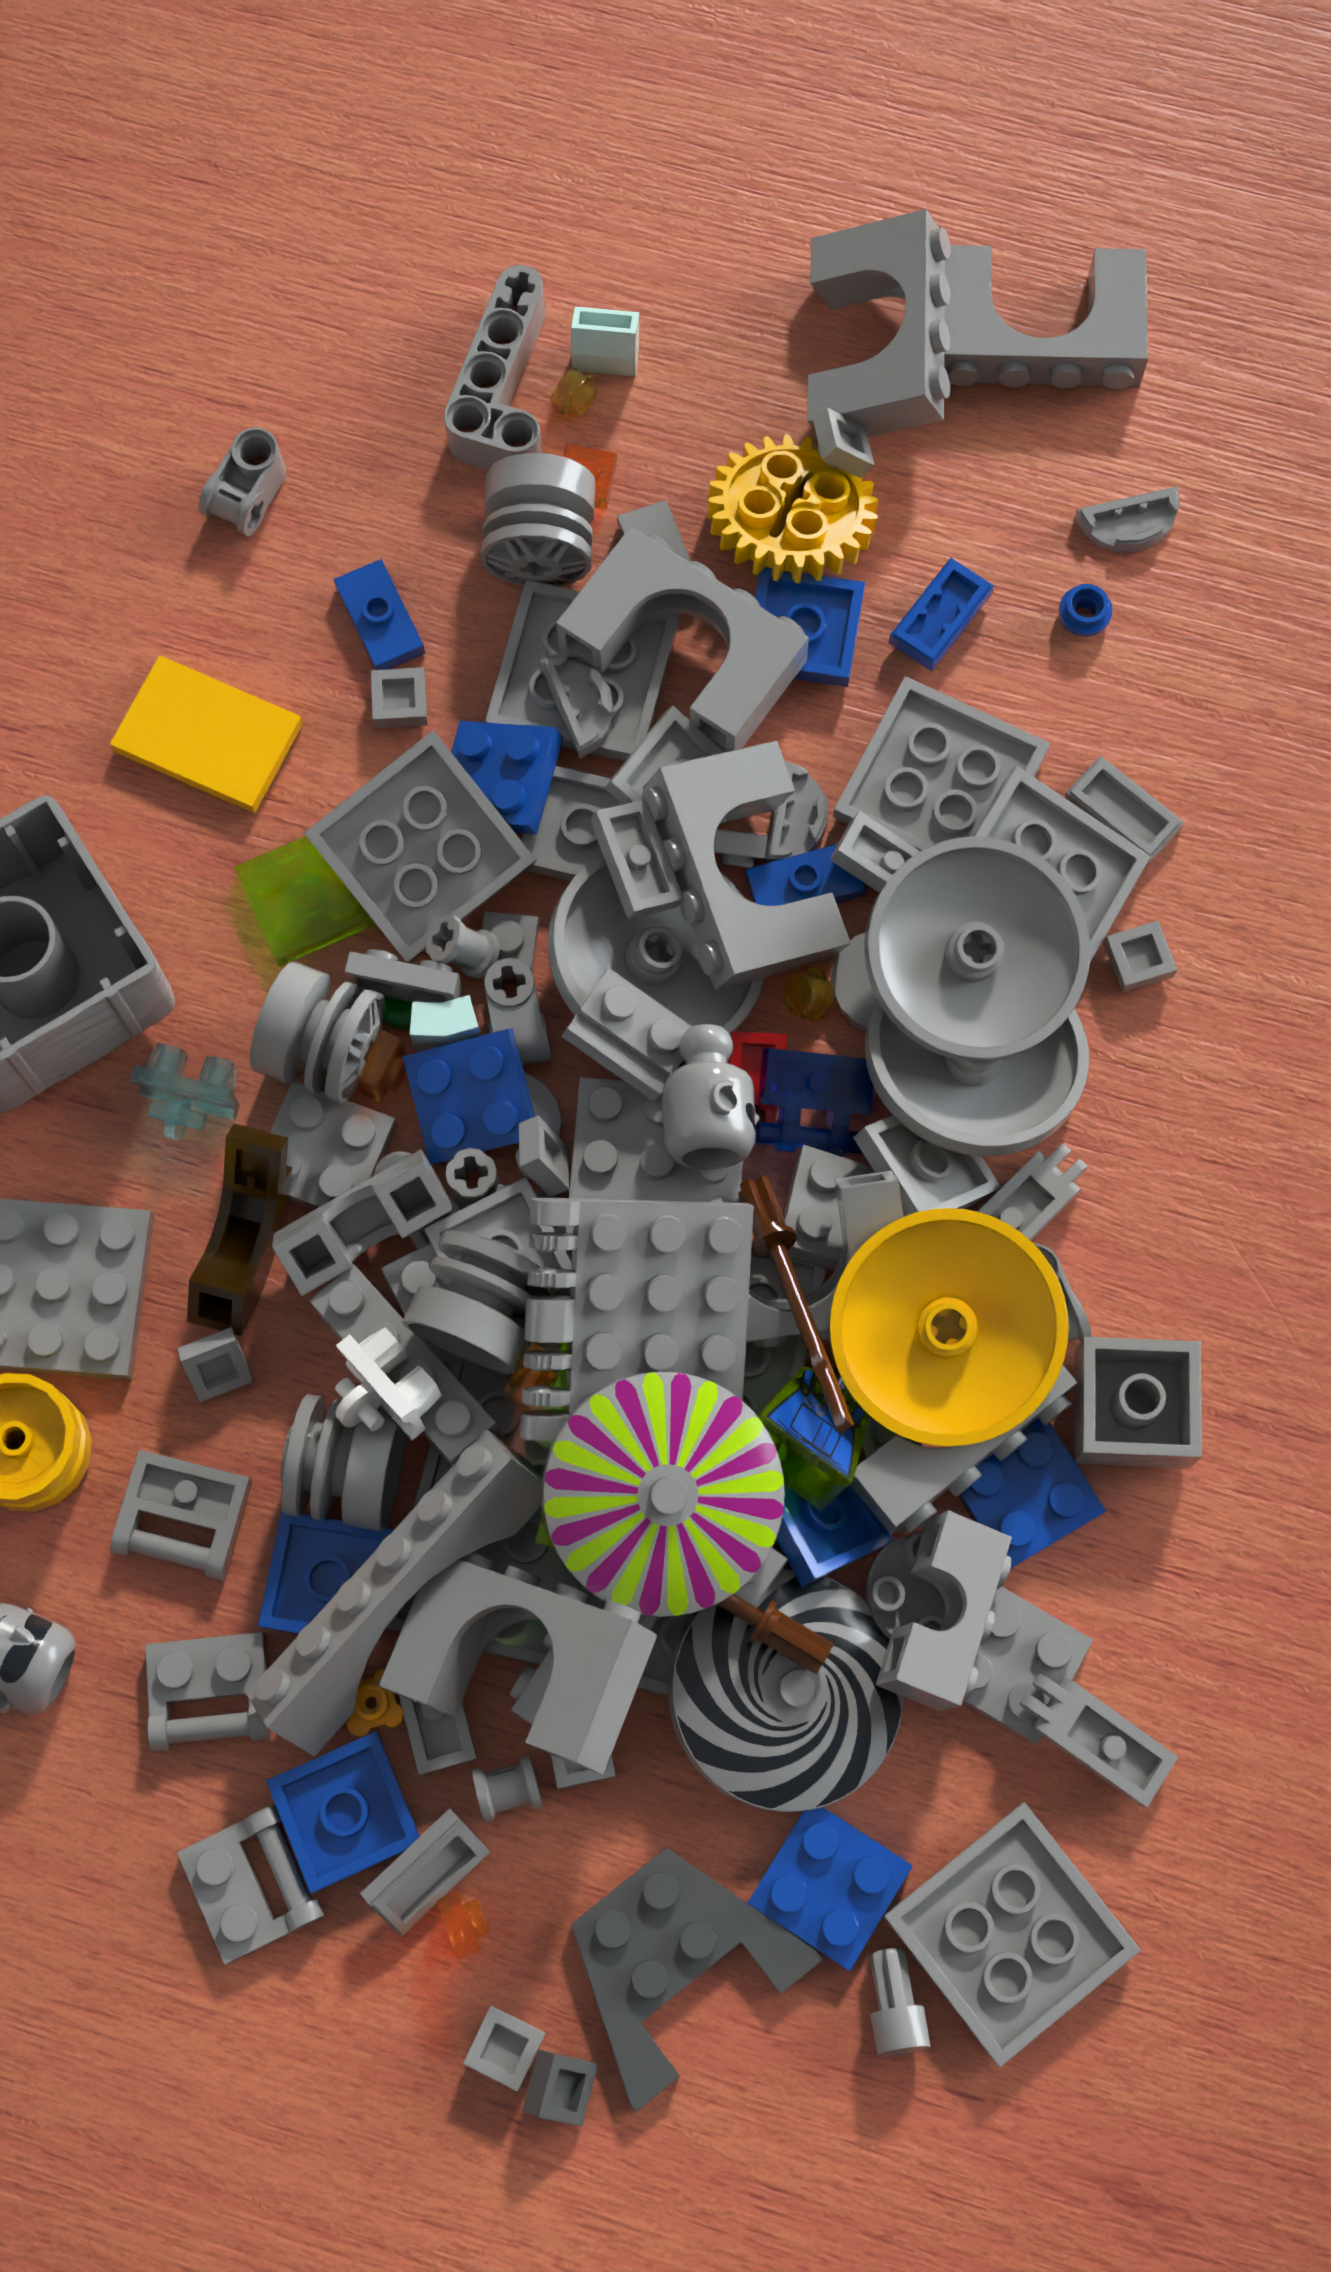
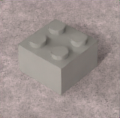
[1074,1337,1202,1469]

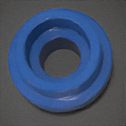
[1059,584,1113,637]

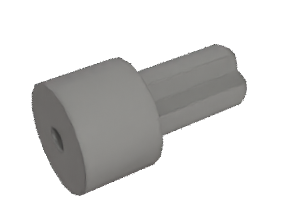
[870,1948,931,2057]

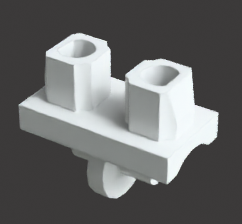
[335,1327,442,1440]

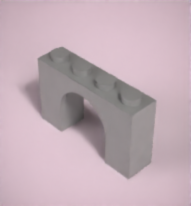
[807,209,951,437]
[944,245,1148,390]
[556,526,809,752]
[643,741,851,991]
[687,1171,903,1348]
[379,1552,657,1775]

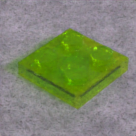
[234,836,376,967]

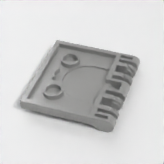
[519,1198,754,1441]

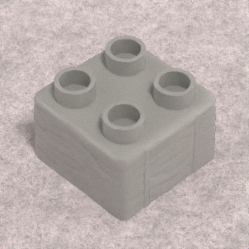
[0,795,175,1113]

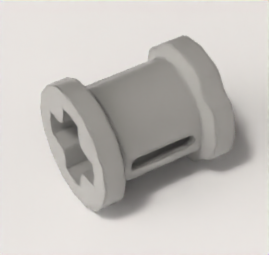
[426,914,500,979]
[446,1148,500,1208]
[472,1754,543,1823]

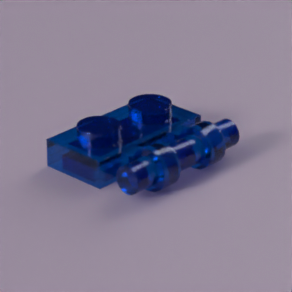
[755,1048,874,1157]

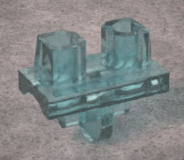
[130,1042,240,1140]

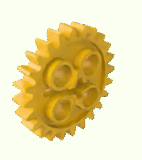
[707,434,878,583]

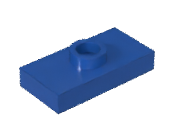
[889,557,994,672]
[333,559,426,670]
[745,844,865,906]

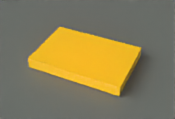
[110,655,303,814]

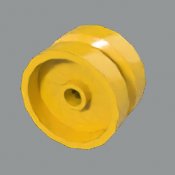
[0,1373,92,1512]

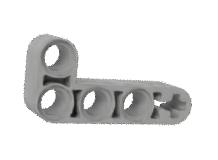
[444,265,546,470]

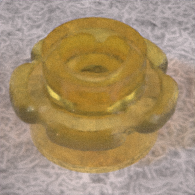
[551,368,597,418]
[784,967,834,1021]

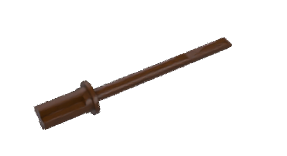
[738,1176,854,1434]
[717,1594,834,1675]

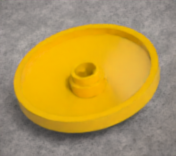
[830,1208,1069,1446]

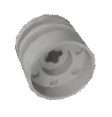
[480,453,596,586]
[250,962,385,1104]
[402,1230,554,1374]
[281,1394,407,1532]

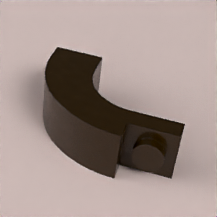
[187,1123,292,1336]

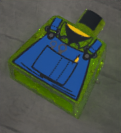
[756,1367,869,1511]

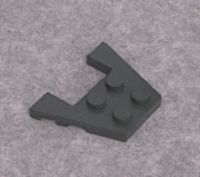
[571,1848,823,2112]

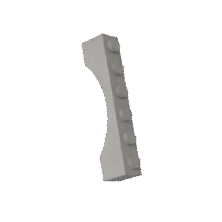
[246,1429,543,1756]

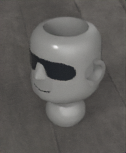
[662,1024,759,1170]
[0,1603,76,1715]

